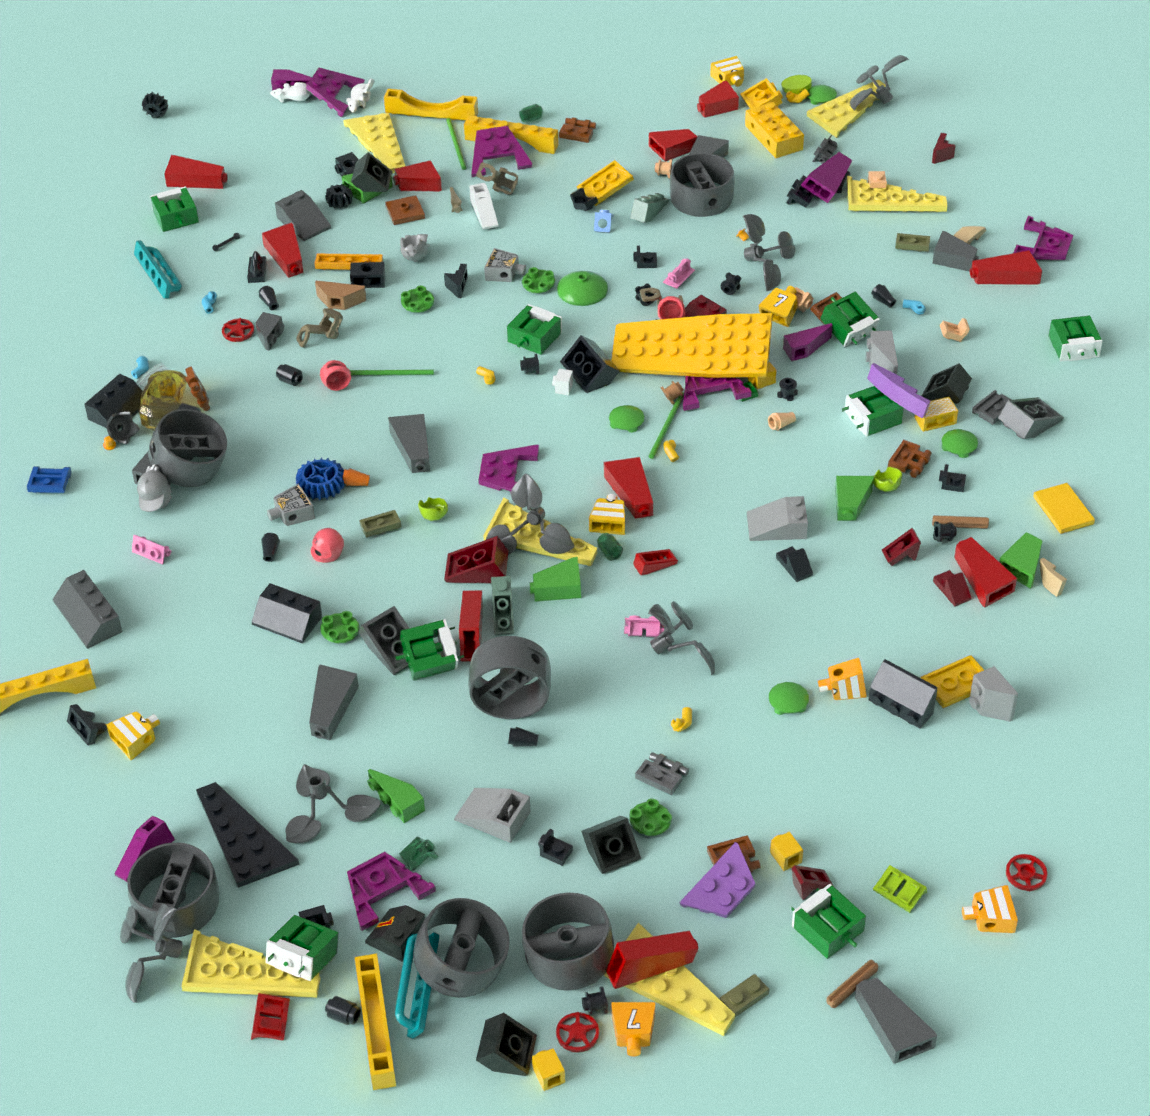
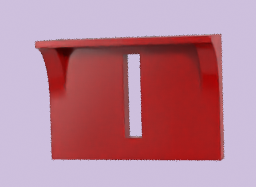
[251,993,290,1041]

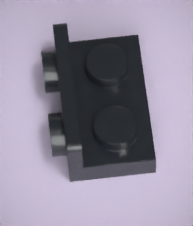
[786,175,814,208]

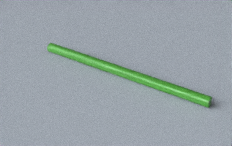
[446,118,466,170]
[350,369,434,375]
[649,392,684,459]

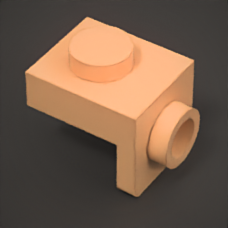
[867,171,887,188]
[795,287,814,312]
[939,318,970,342]

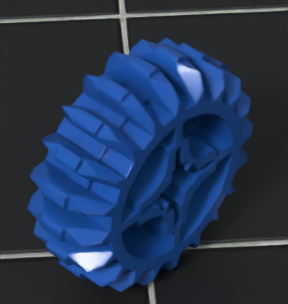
[296,457,344,500]

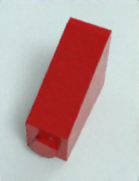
[697,80,739,118]
[649,129,697,162]
[393,160,442,192]

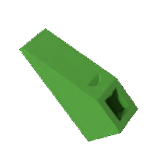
[367,769,425,823]

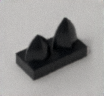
[247,251,267,283]
[67,704,107,746]

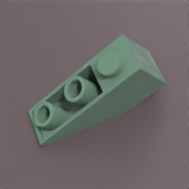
[630,193,670,223]
[491,576,514,635]

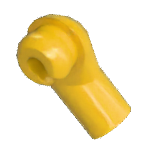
[786,89,810,103]
[476,366,496,385]
[663,440,679,462]
[671,707,692,732]

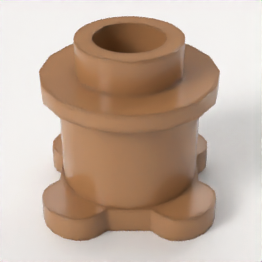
[661,381,684,405]

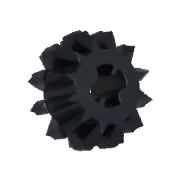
[142,92,169,118]
[325,184,353,209]

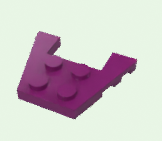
[306,67,365,117]
[471,126,532,177]
[1013,216,1073,260]
[683,376,751,411]
[478,444,539,493]
[347,852,436,931]

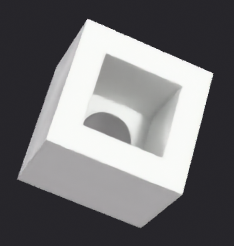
[552,369,573,395]

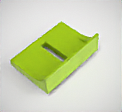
[873,865,927,913]

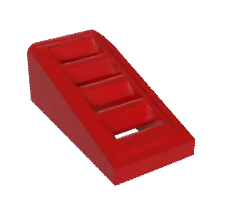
[633,549,678,575]

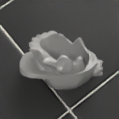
[400,234,430,262]
[137,464,172,512]

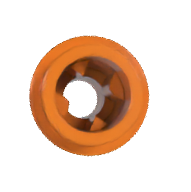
[343,468,370,486]

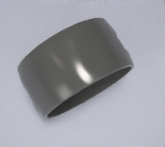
[670,153,735,217]
[148,409,227,487]
[468,636,551,719]
[127,843,219,938]
[522,893,614,990]
[413,898,510,998]

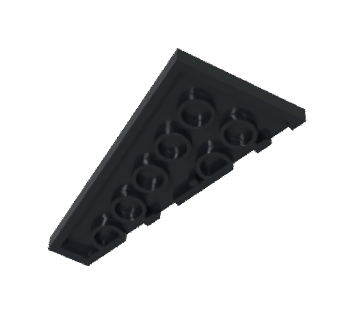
[196,782,299,888]

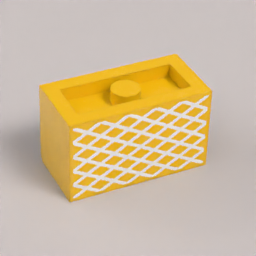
[914,397,958,432]

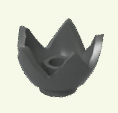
[107,412,140,444]

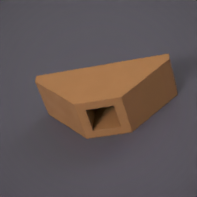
[315,280,366,310]

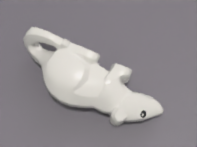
[346,78,375,113]
[270,82,313,103]

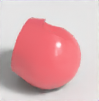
[658,296,686,320]
[320,360,351,391]
[311,528,344,563]

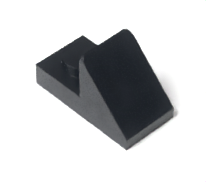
[444,263,468,298]
[776,546,813,582]

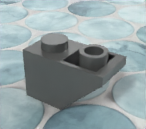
[256,312,284,351]

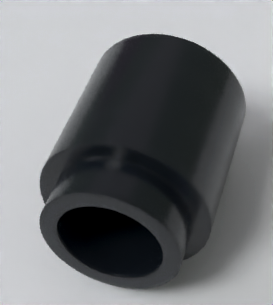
[276,364,303,386]
[325,996,361,1025]

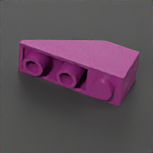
[271,69,312,91]
[783,323,833,361]
[114,815,175,882]

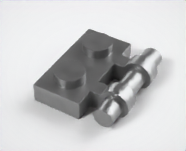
[635,752,689,795]

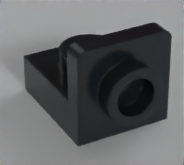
[633,245,657,268]
[939,464,966,492]
[538,829,573,866]
[298,905,334,929]

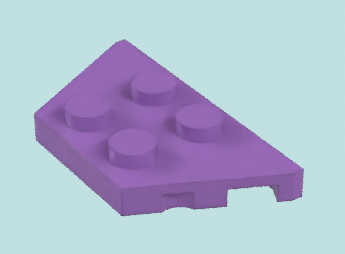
[680,842,756,918]

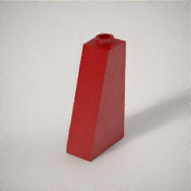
[164,155,228,189]
[262,222,304,278]
[969,250,1042,285]
[604,457,653,519]
[954,537,1017,608]
[459,590,483,661]
[606,930,699,989]

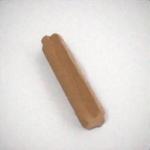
[932,515,989,529]
[826,960,879,1008]

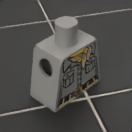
[484,248,526,282]
[267,484,315,526]

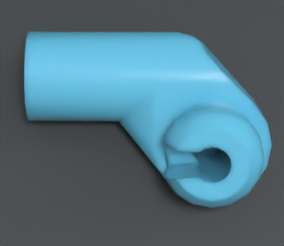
[202,291,217,314]
[903,299,926,315]
[131,356,149,378]

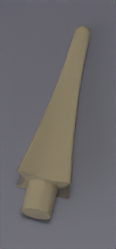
[450,187,463,213]

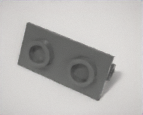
[812,134,838,163]

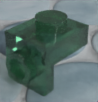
[399,836,438,871]

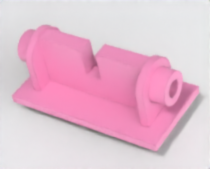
[663,258,695,288]
[132,534,171,564]
[624,615,664,637]

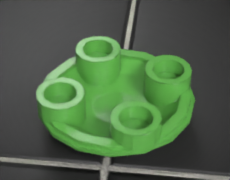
[807,85,837,105]
[522,267,555,293]
[401,285,434,312]
[609,405,645,432]
[941,429,978,458]
[320,611,360,643]
[769,682,809,715]
[629,798,672,836]

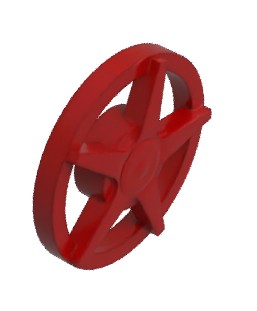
[222,317,254,342]
[1006,854,1047,892]
[556,1012,599,1052]

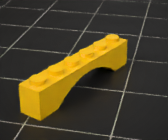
[384,89,478,120]
[464,116,559,154]
[0,659,96,714]
[355,953,396,1090]

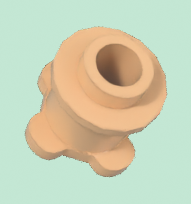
[655,159,672,178]

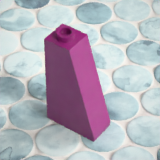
[801,152,852,203]

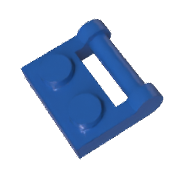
[27,466,71,493]

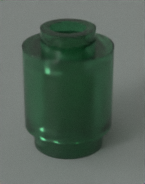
[519,104,543,123]
[597,533,623,561]

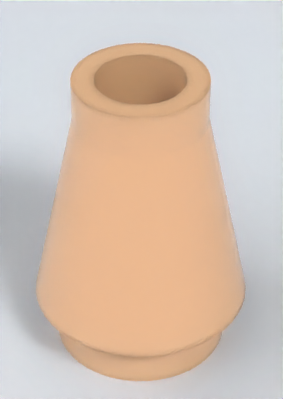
[768,412,796,430]

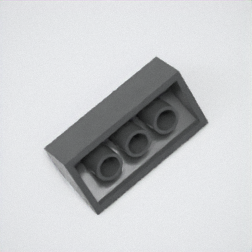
[53,570,122,649]

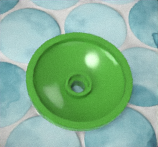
[557,271,608,306]

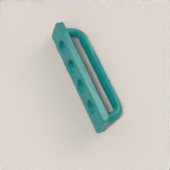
[134,240,182,299]
[395,932,440,1039]

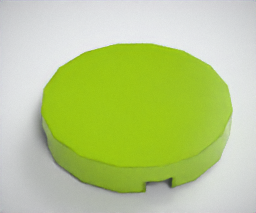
[781,75,812,94]

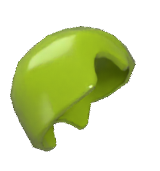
[873,467,902,492]
[418,497,448,521]

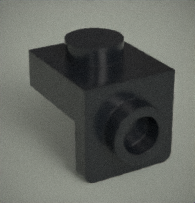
[570,188,598,211]

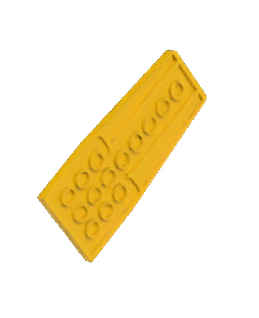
[611,313,773,378]

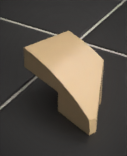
[954,226,986,244]
[1039,558,1067,597]

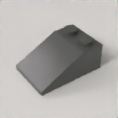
[275,190,331,241]
[998,397,1064,439]
[359,606,409,675]

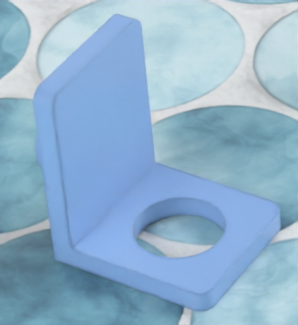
[594,210,614,232]

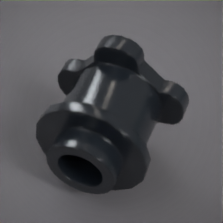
[720,272,741,295]
[635,283,654,306]
[520,353,539,375]
[777,378,798,401]
[933,521,957,542]
[581,986,608,1015]

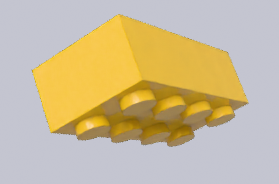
[745,102,804,158]

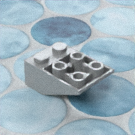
[454,788,531,843]

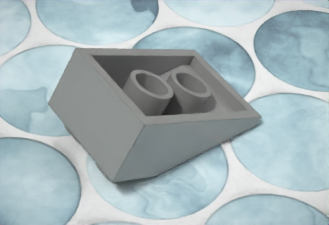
[865,331,898,374]
[747,496,808,541]

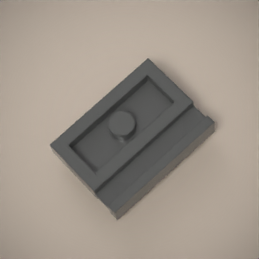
[972,390,1012,425]

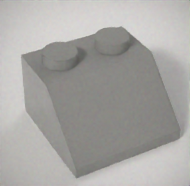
[969,666,1018,722]

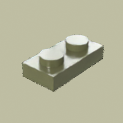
[895,233,930,252]
[359,510,402,538]
[720,974,770,1017]

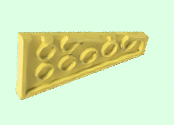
[807,79,886,138]
[343,113,405,174]
[847,176,947,212]
[483,497,597,566]
[181,929,320,998]

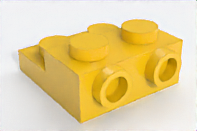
[740,78,783,109]

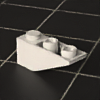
[469,183,499,230]

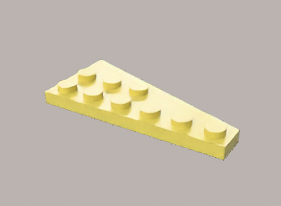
[604,923,735,1036]

